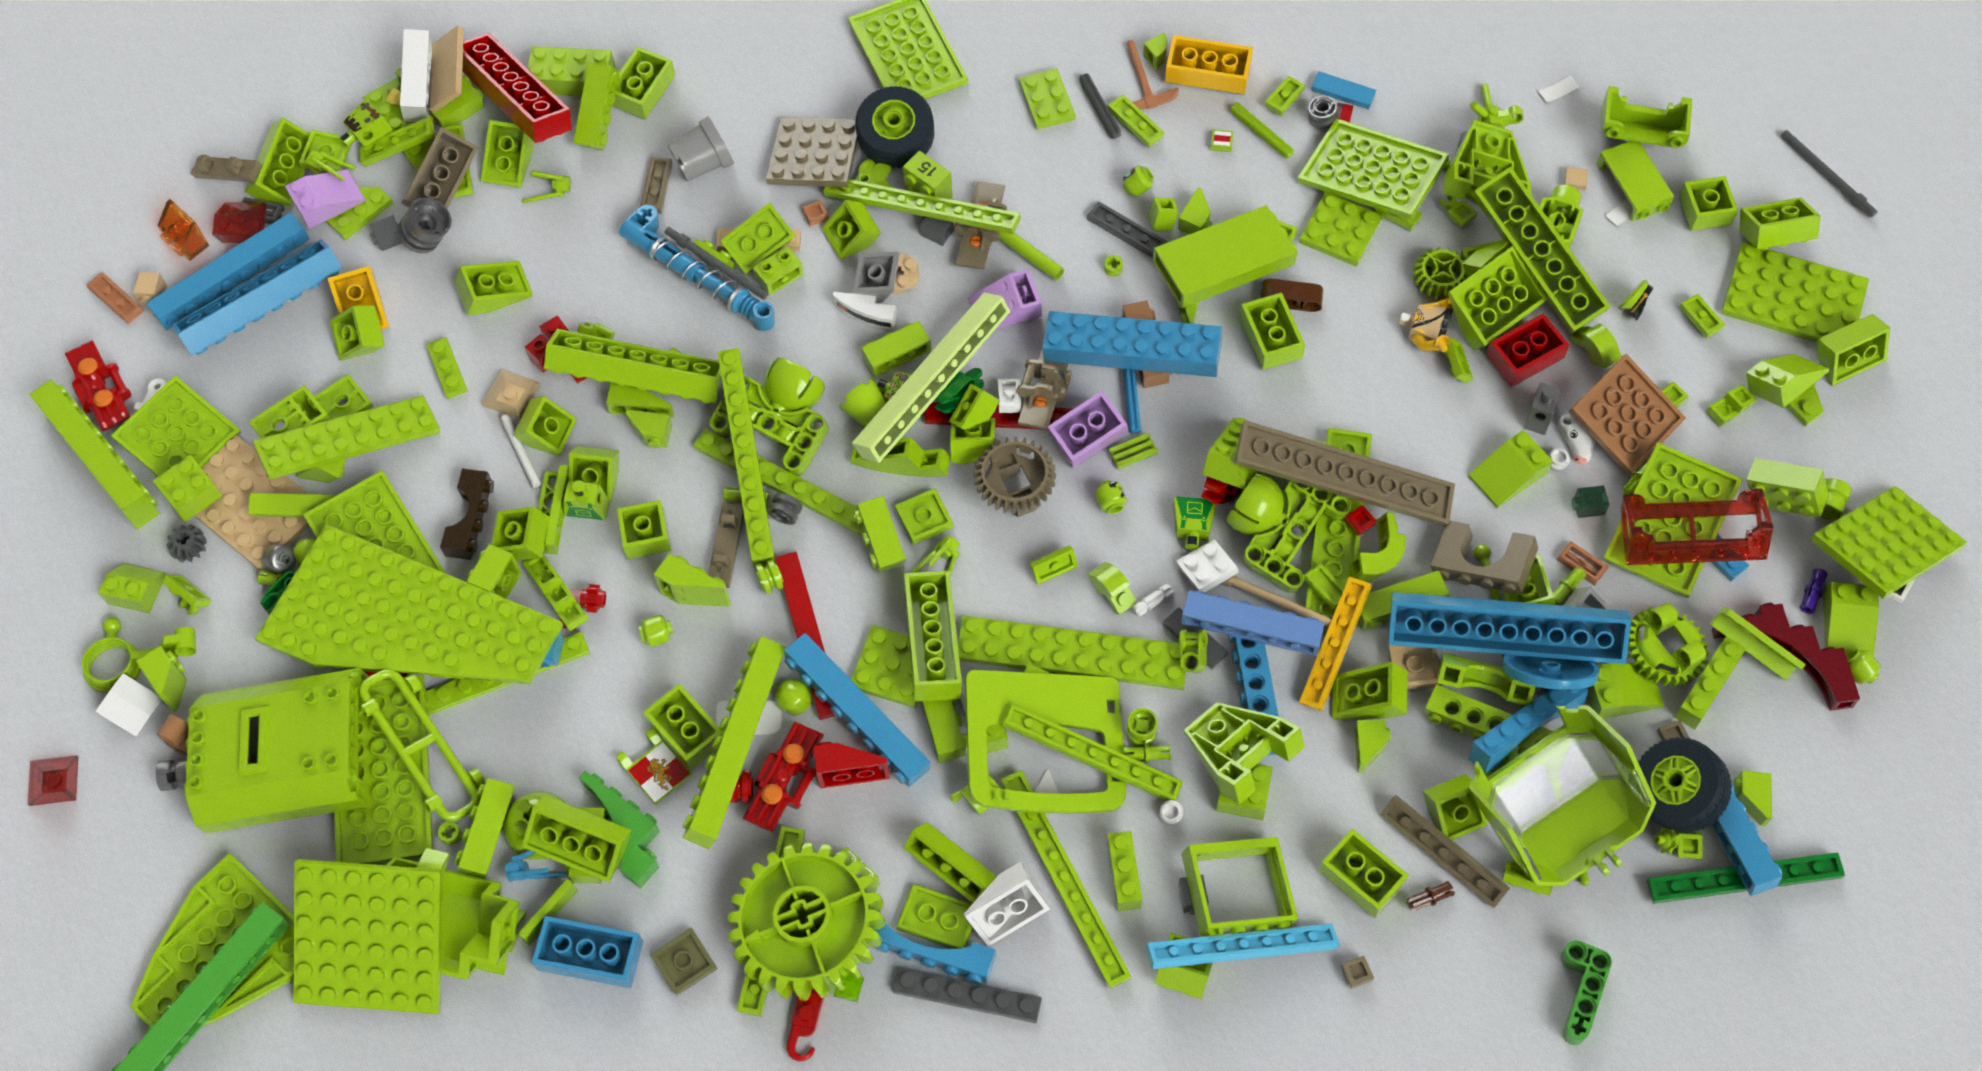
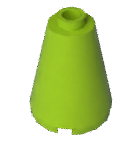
[839,379,886,427]

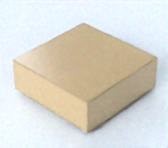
[1564,167,1588,191]

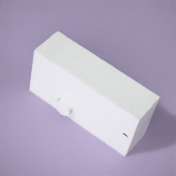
[400,29,432,122]

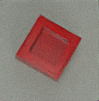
[1344,505,1377,536]

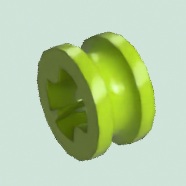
[1104,255,1123,277]
[438,821,461,845]

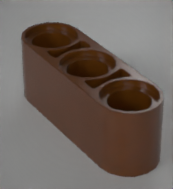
[1260,279,1324,312]

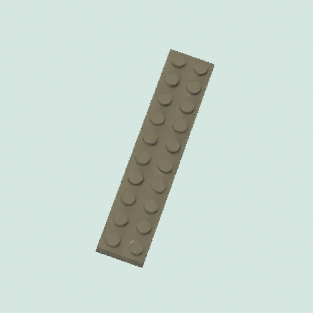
[1234,420,1455,527]

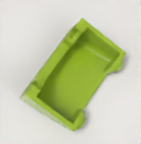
[1601,86,1692,148]

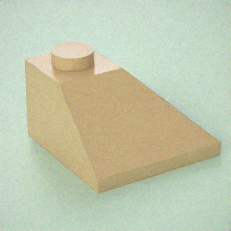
[481,369,540,419]

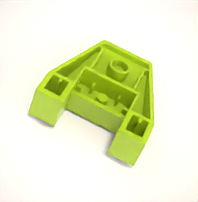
[1443,119,1531,199]
[1184,702,1305,805]

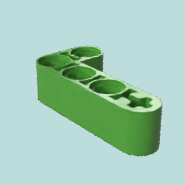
[1561,940,1612,1045]

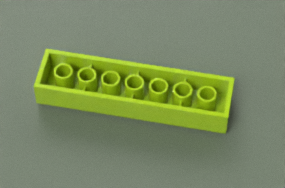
[1472,166,1611,335]
[544,329,723,403]
[29,379,159,530]

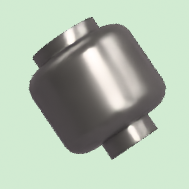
[262,544,296,573]

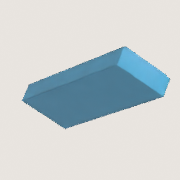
[1311,71,1376,109]

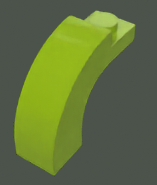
[1350,512,1406,582]

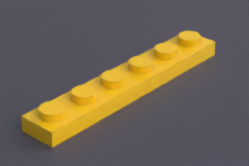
[1299,577,1372,712]

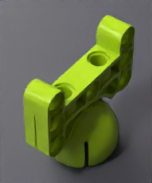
[710,357,829,476]
[1226,473,1351,593]

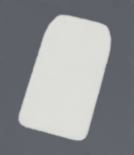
[716,700,782,735]

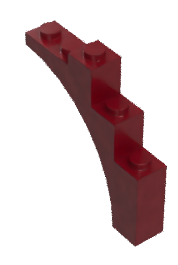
[1711,603,1860,711]

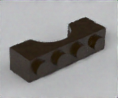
[440,468,494,560]

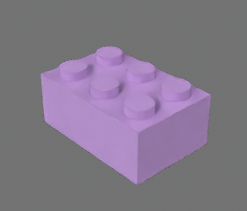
[1047,390,1128,469]

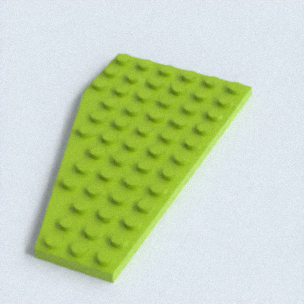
[255,524,563,684]

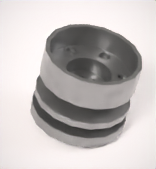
[397,198,452,253]

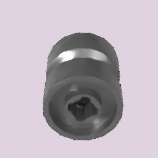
[155,758,187,791]

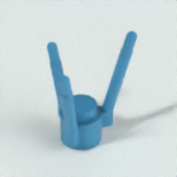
[505,850,568,881]

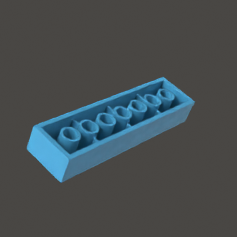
[172,239,343,355]
[1042,311,1222,377]

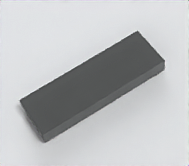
[1162,607,1228,669]

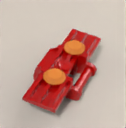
[65,340,132,431]
[743,721,824,832]

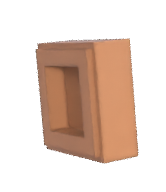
[802,200,829,227]

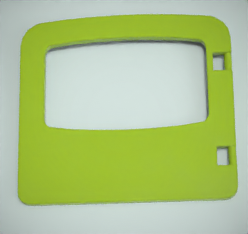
[965,670,1126,814]

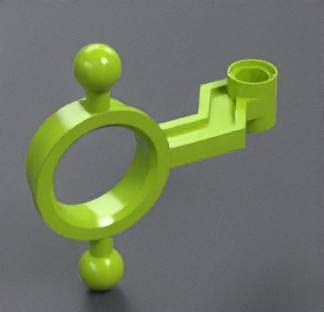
[82,617,196,694]

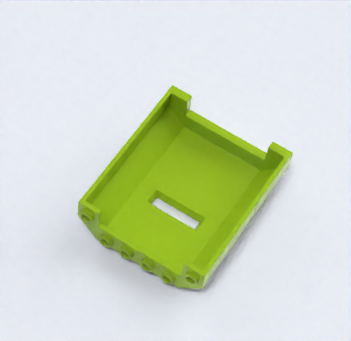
[184,668,369,833]

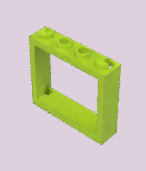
[1181,837,1298,936]

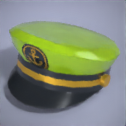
[1618,280,1654,321]

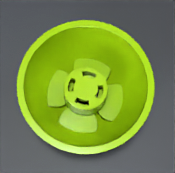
[503,791,566,860]

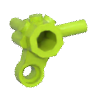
[1470,83,1524,129]

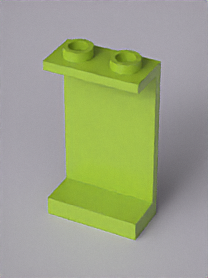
[1596,141,1674,221]

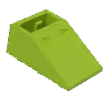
[654,553,731,607]

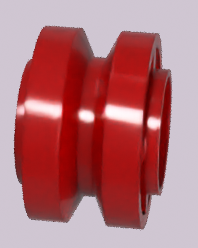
[730,770,753,803]

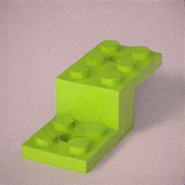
[248,374,374,438]

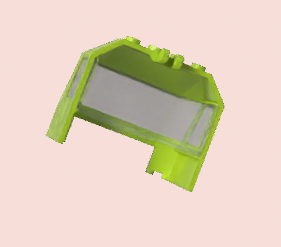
[1469,705,1656,886]

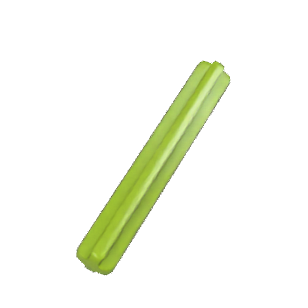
[1230,102,1294,159]

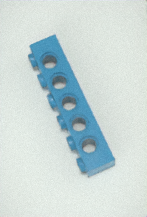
[1228,635,1279,756]

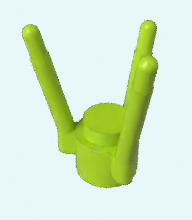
[305,150,356,181]
[522,170,571,203]
[910,535,960,576]

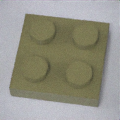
[650,927,718,996]

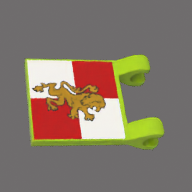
[616,728,692,805]

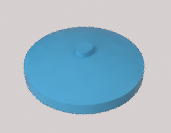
[1502,654,1599,690]

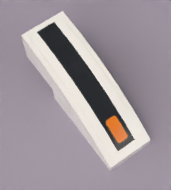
[833,292,897,331]

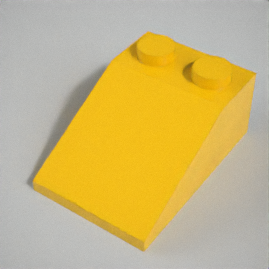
[328,266,389,329]

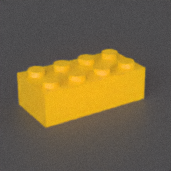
[1165,35,1253,95]

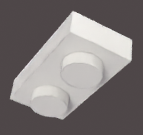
[998,379,1021,413]

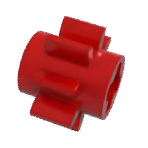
[580,584,606,613]

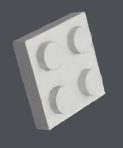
[1176,539,1239,592]

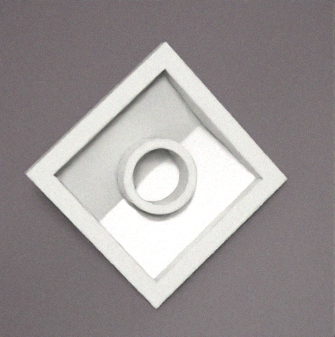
[95,674,162,737]

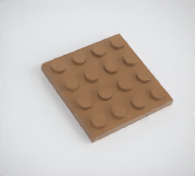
[1569,353,1686,476]

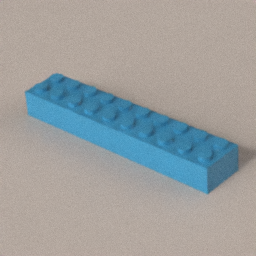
[1388,592,1631,664]

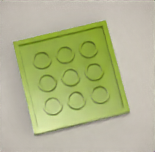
[111,375,241,477]

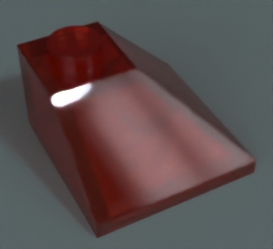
[212,202,267,243]
[27,755,79,806]

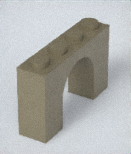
[1430,521,1538,594]

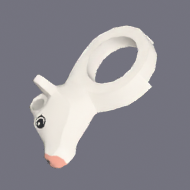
[1556,413,1597,465]

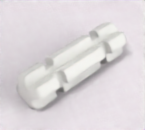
[1132,584,1174,616]

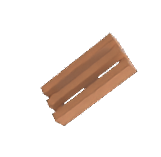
[1557,541,1609,586]

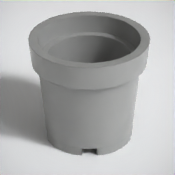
[668,116,734,181]

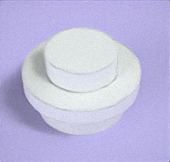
[1548,448,1570,470]
[1160,800,1184,824]

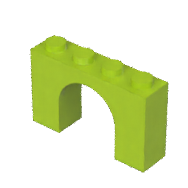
[395,64,484,127]

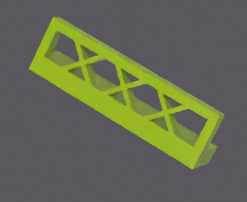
[538,465,569,554]
[1709,606,1806,680]

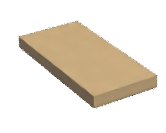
[430,26,464,112]

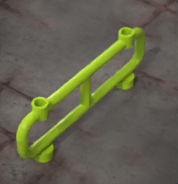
[359,669,485,821]

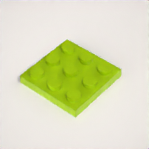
[1299,192,1383,267]
[851,625,917,708]

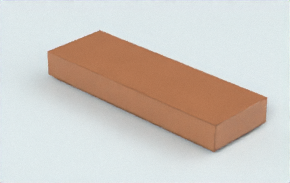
[86,272,144,324]

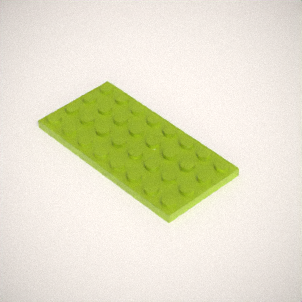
[334,675,434,864]

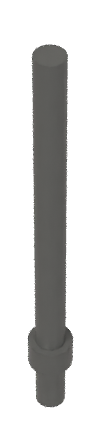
[1781,130,1878,217]
[664,227,768,300]

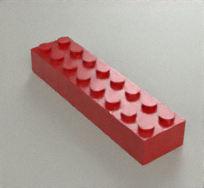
[462,33,572,143]

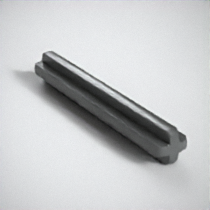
[1079,73,1121,139]

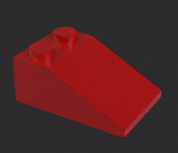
[813,741,890,789]

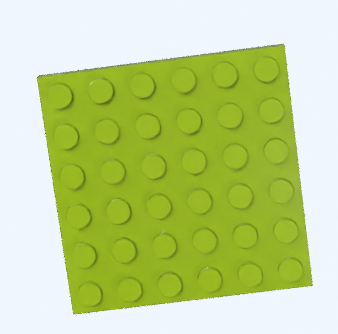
[293,859,443,1014]

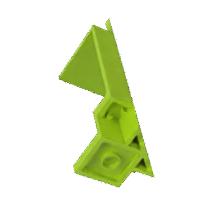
[385,857,527,980]

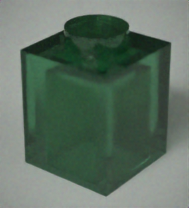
[1572,485,1609,518]

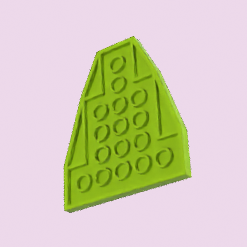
[130,852,294,1027]

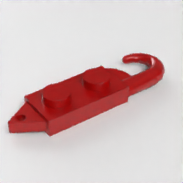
[786,989,824,1062]

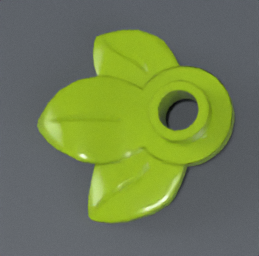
[855,158,892,187]

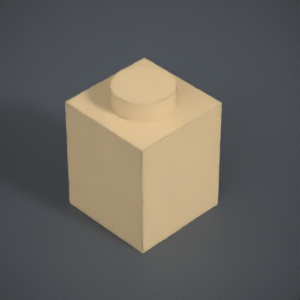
[133,272,167,306]

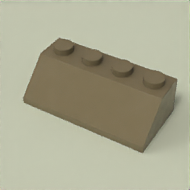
[401,127,479,209]

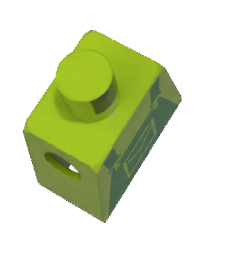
[563,480,610,520]
[1173,496,1216,550]

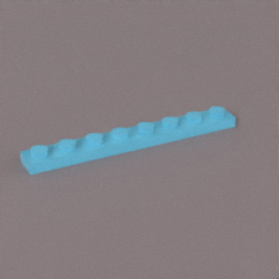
[1145,923,1340,969]

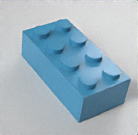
[531,916,643,988]

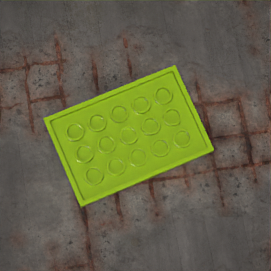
[848,0,969,99]
[1298,119,1449,220]
[1721,242,1869,343]
[1602,442,1743,598]
[303,470,446,574]
[1810,486,1967,599]

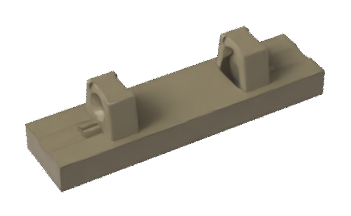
[190,155,262,182]
[708,502,744,588]

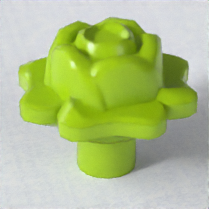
[1653,827,1680,854]

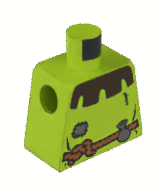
[340,99,393,147]

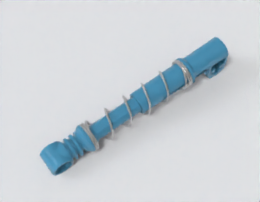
[619,205,775,331]

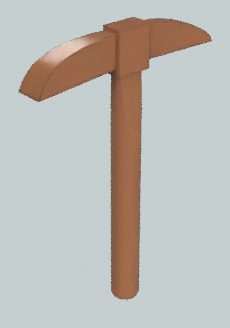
[1126,40,1179,110]

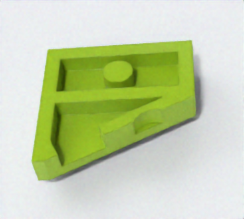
[1786,384,1824,427]

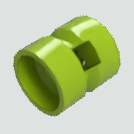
[1821,478,1852,521]
[1127,708,1158,747]

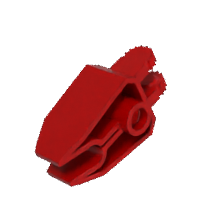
[1201,477,1242,505]

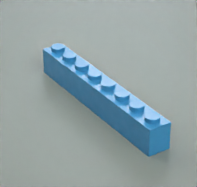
[146,212,310,331]
[784,633,931,787]

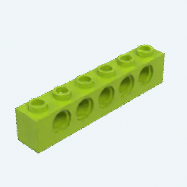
[1425,684,1569,770]

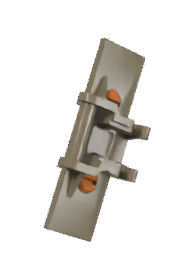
[954,181,1007,270]
[1016,346,1072,430]

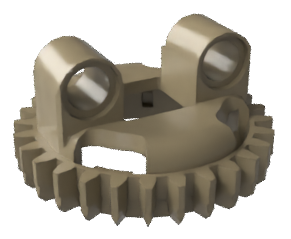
[974,437,1056,517]

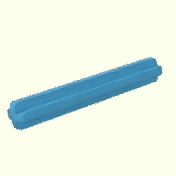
[1123,369,1141,434]

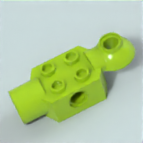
[1539,185,1584,249]

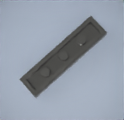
[1087,201,1168,258]

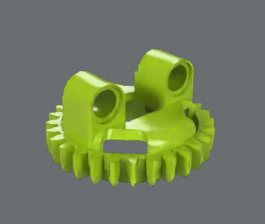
[1628,603,1709,687]

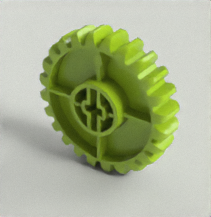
[727,842,885,1001]

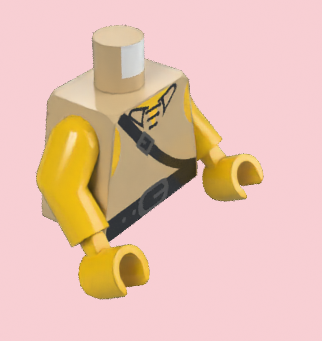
[1399,298,1453,353]

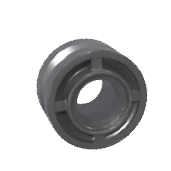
[1308,96,1338,129]
[767,493,803,525]

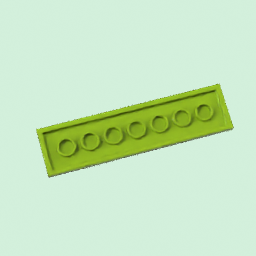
[253,395,440,480]

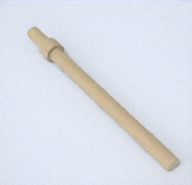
[1222,575,1332,628]

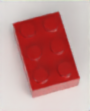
[1486,313,1569,388]

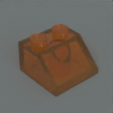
[157,199,209,261]

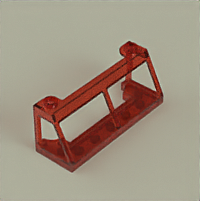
[1621,489,1774,565]

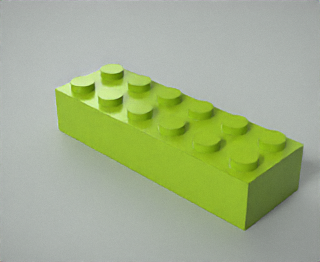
[904,571,962,702]

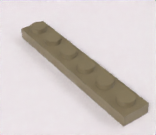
[1380,795,1510,908]

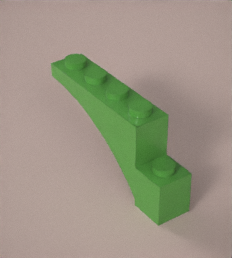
[579,771,660,889]

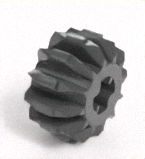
[166,524,207,563]

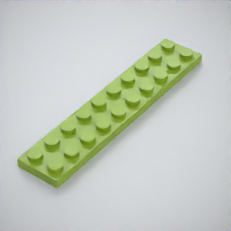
[1305,428,1372,633]
[958,616,1186,690]

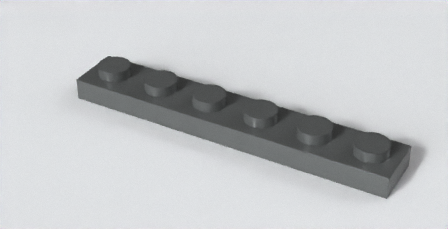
[893,967,1042,1023]

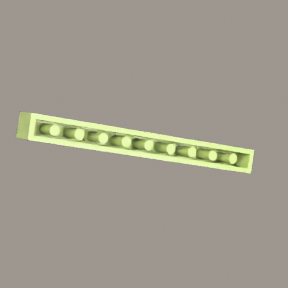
[852,292,1010,463]

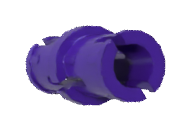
[1800,568,1828,614]

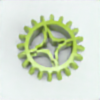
[1413,246,1468,300]

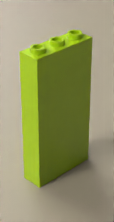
[1153,205,1298,308]

